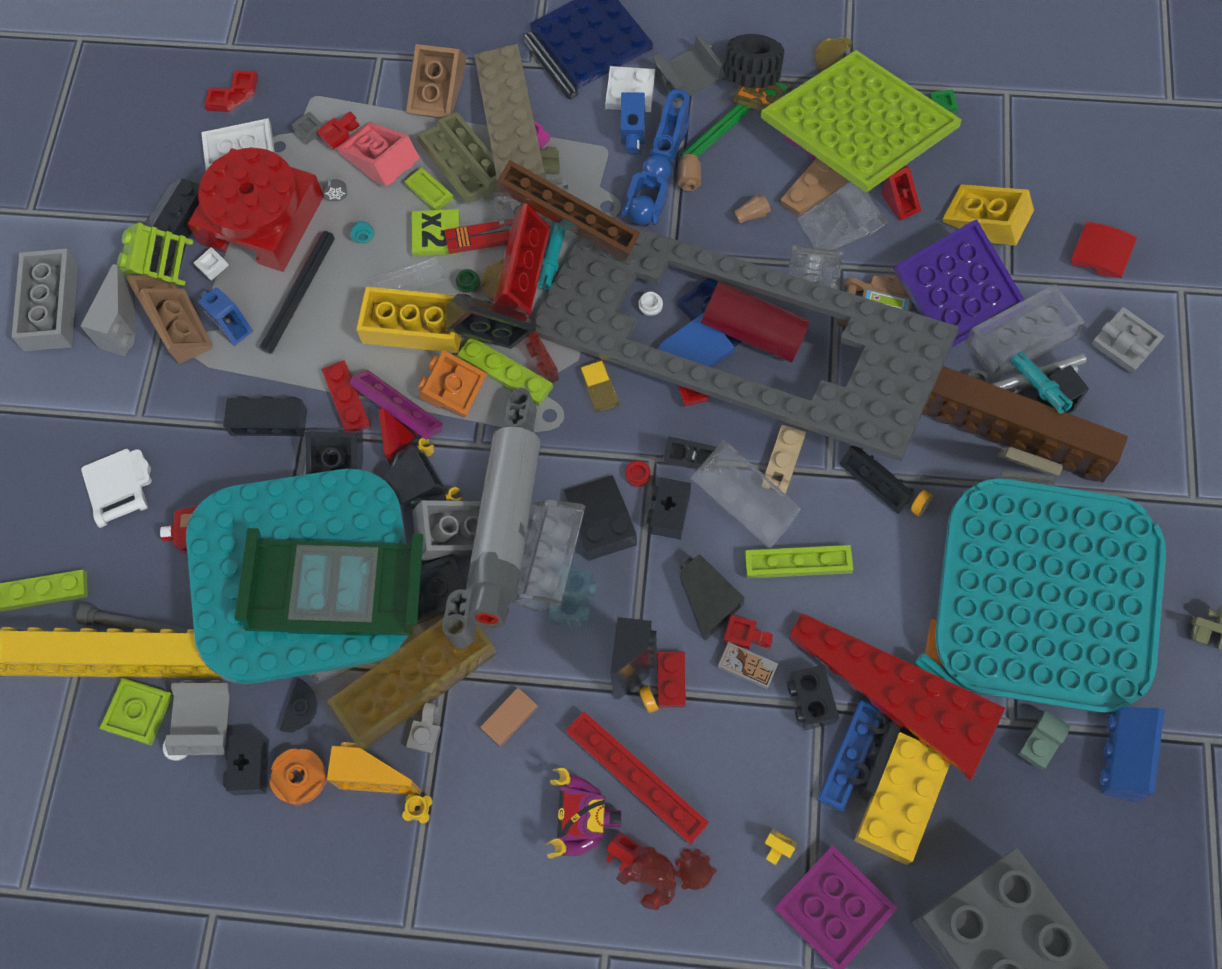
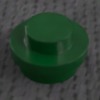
[456,269,480,293]

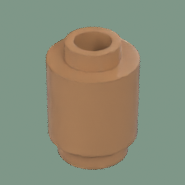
[677,154,701,192]

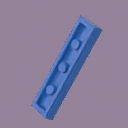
[817,699,884,813]

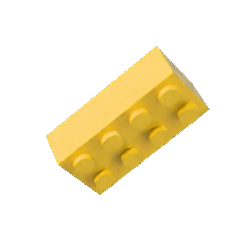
[356,287,462,353]
[854,732,950,865]

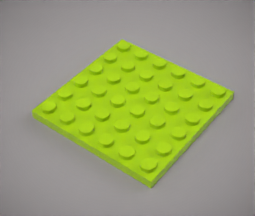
[761,50,962,193]

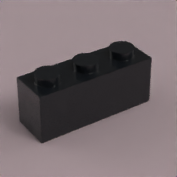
[223,396,307,437]

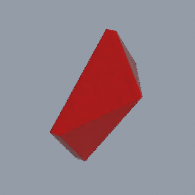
[378,408,416,464]

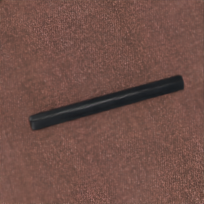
[260,231,335,354]

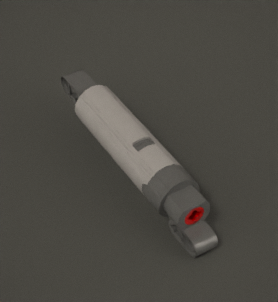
[442,388,541,649]

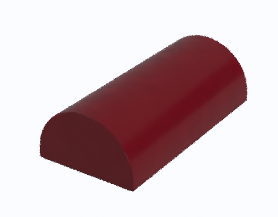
[701,281,810,363]

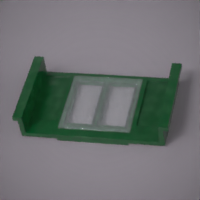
[235,528,424,636]

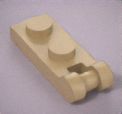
[760,425,806,496]

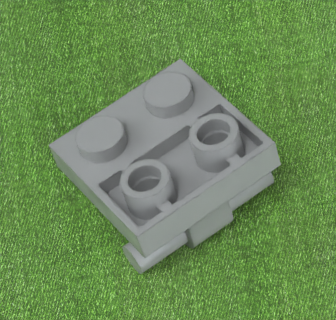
[1091,307,1165,374]

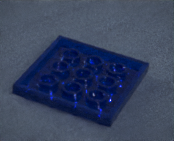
[530,0,653,89]

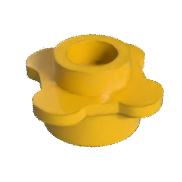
[402,793,433,824]

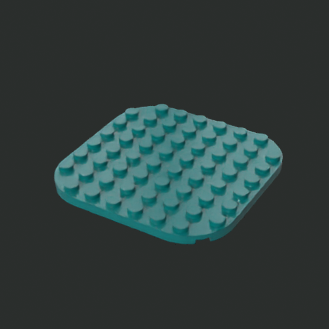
[186,469,414,684]
[935,479,1166,713]

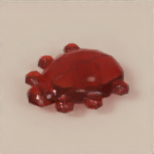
[675,849,717,890]

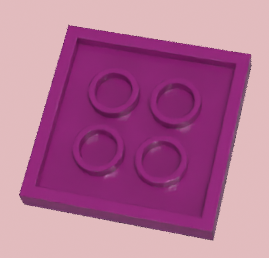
[774,845,898,969]

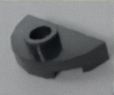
[280,679,318,733]

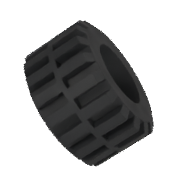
[724,34,784,88]

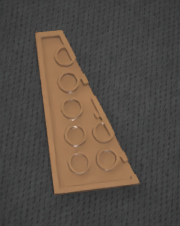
[780,158,854,217]

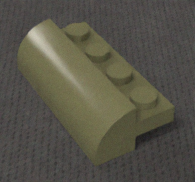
[417,112,500,204]

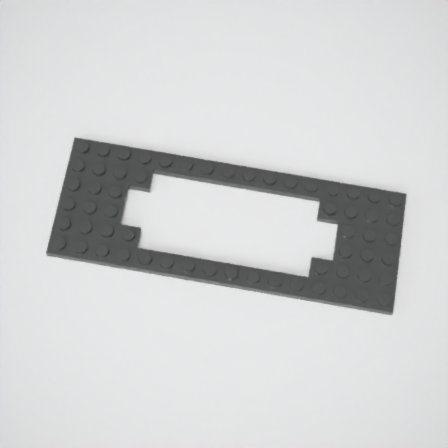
[531,224,959,462]

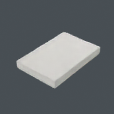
[201,118,275,170]

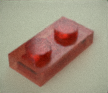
[525,331,559,383]

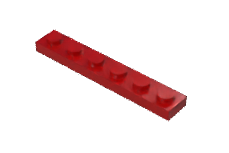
[565,711,709,846]

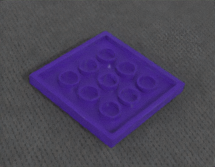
[893,219,1027,348]

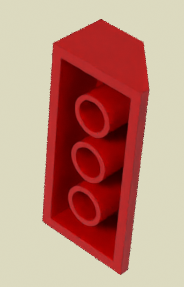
[494,204,550,315]

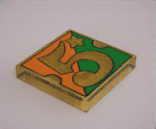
[733,81,792,111]

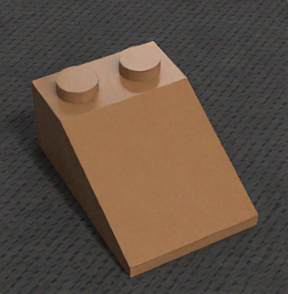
[406,44,467,118]

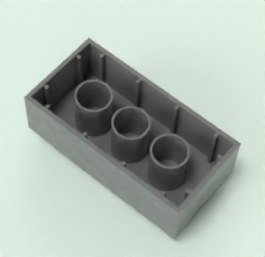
[911,848,1109,969]

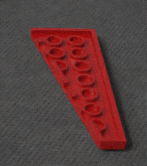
[789,613,1005,780]

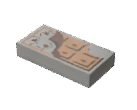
[718,642,778,690]

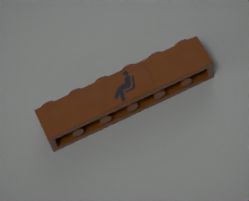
[497,160,640,261]

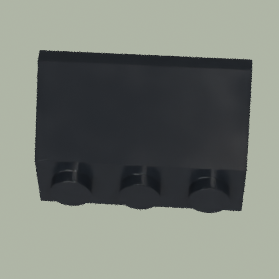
[446,293,536,349]

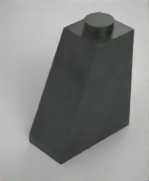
[680,554,745,641]

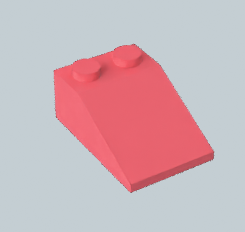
[336,121,420,186]

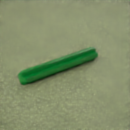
[681,100,751,157]

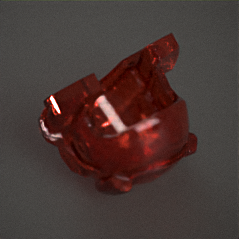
[616,846,676,910]

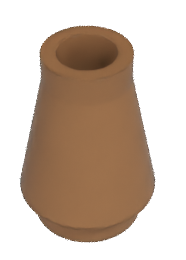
[734,194,771,224]

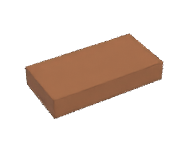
[480,688,538,747]

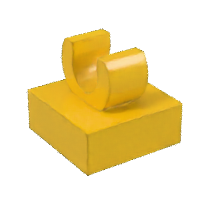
[765,829,797,865]

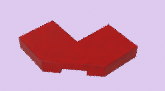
[204,70,258,112]

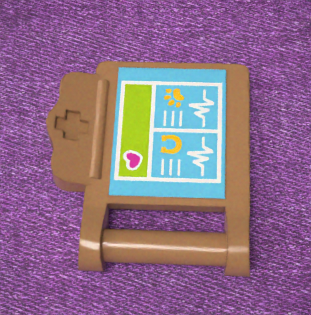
[837,275,912,327]

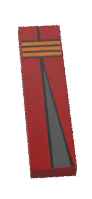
[445,219,513,254]

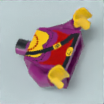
[546,768,622,859]

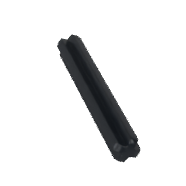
[523,31,578,99]

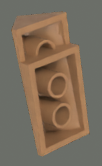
[126,275,213,364]

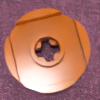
[269,748,327,806]

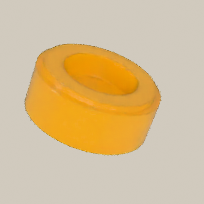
[911,490,933,517]
[639,684,659,713]

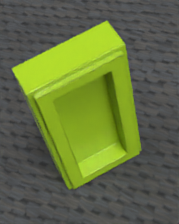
[404,167,454,210]

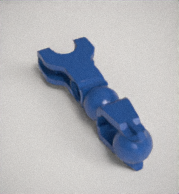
[621,89,690,226]

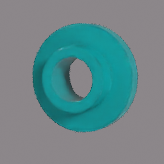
[350,221,374,243]

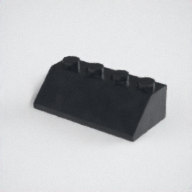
[145,178,200,276]
[610,617,657,700]

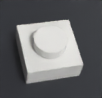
[194,247,229,281]

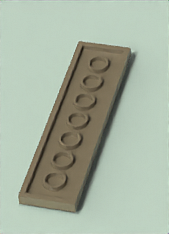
[474,44,546,181]

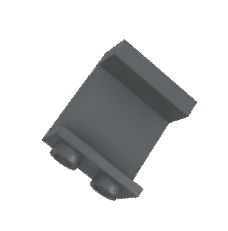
[653,33,724,103]

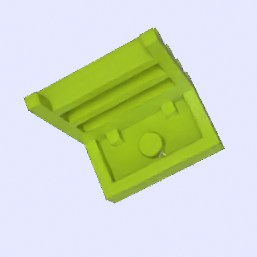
[117,222,193,286]

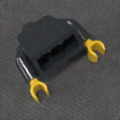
[385,437,463,509]

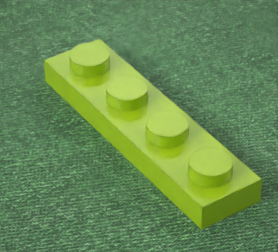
[457,337,553,407]
[745,545,853,579]
[0,570,88,612]

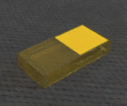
[579,359,619,413]

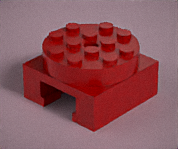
[188,147,324,272]

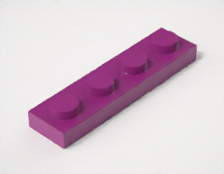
[350,370,444,440]

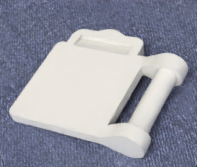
[81,449,152,528]

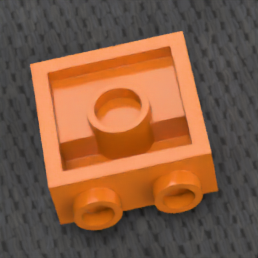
[417,350,487,418]

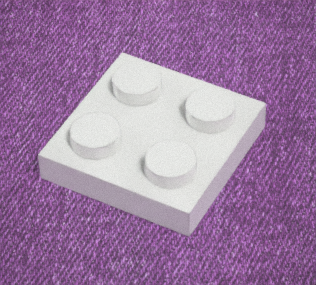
[605,66,655,112]

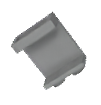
[165,680,230,755]

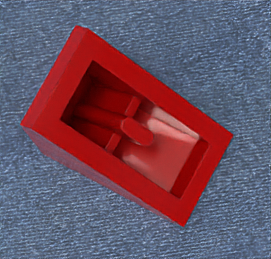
[881,166,922,220]

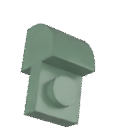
[1018,710,1070,771]

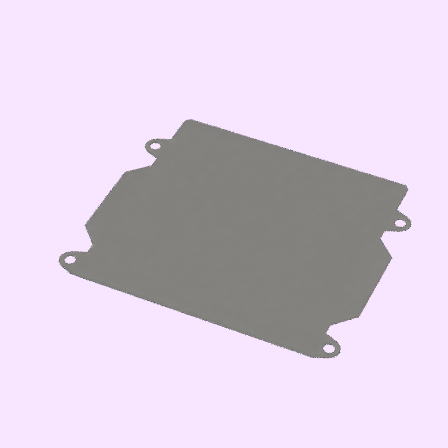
[194,96,621,433]

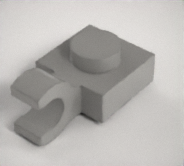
[406,702,441,755]

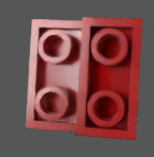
[1071,222,1137,279]

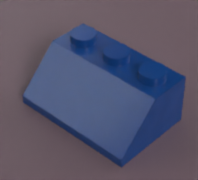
[1099,707,1165,802]

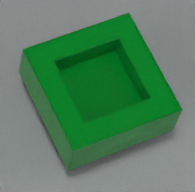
[929,89,958,114]

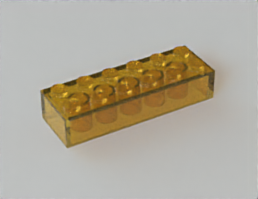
[327,618,497,750]

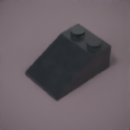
[305,429,363,475]
[564,475,637,561]

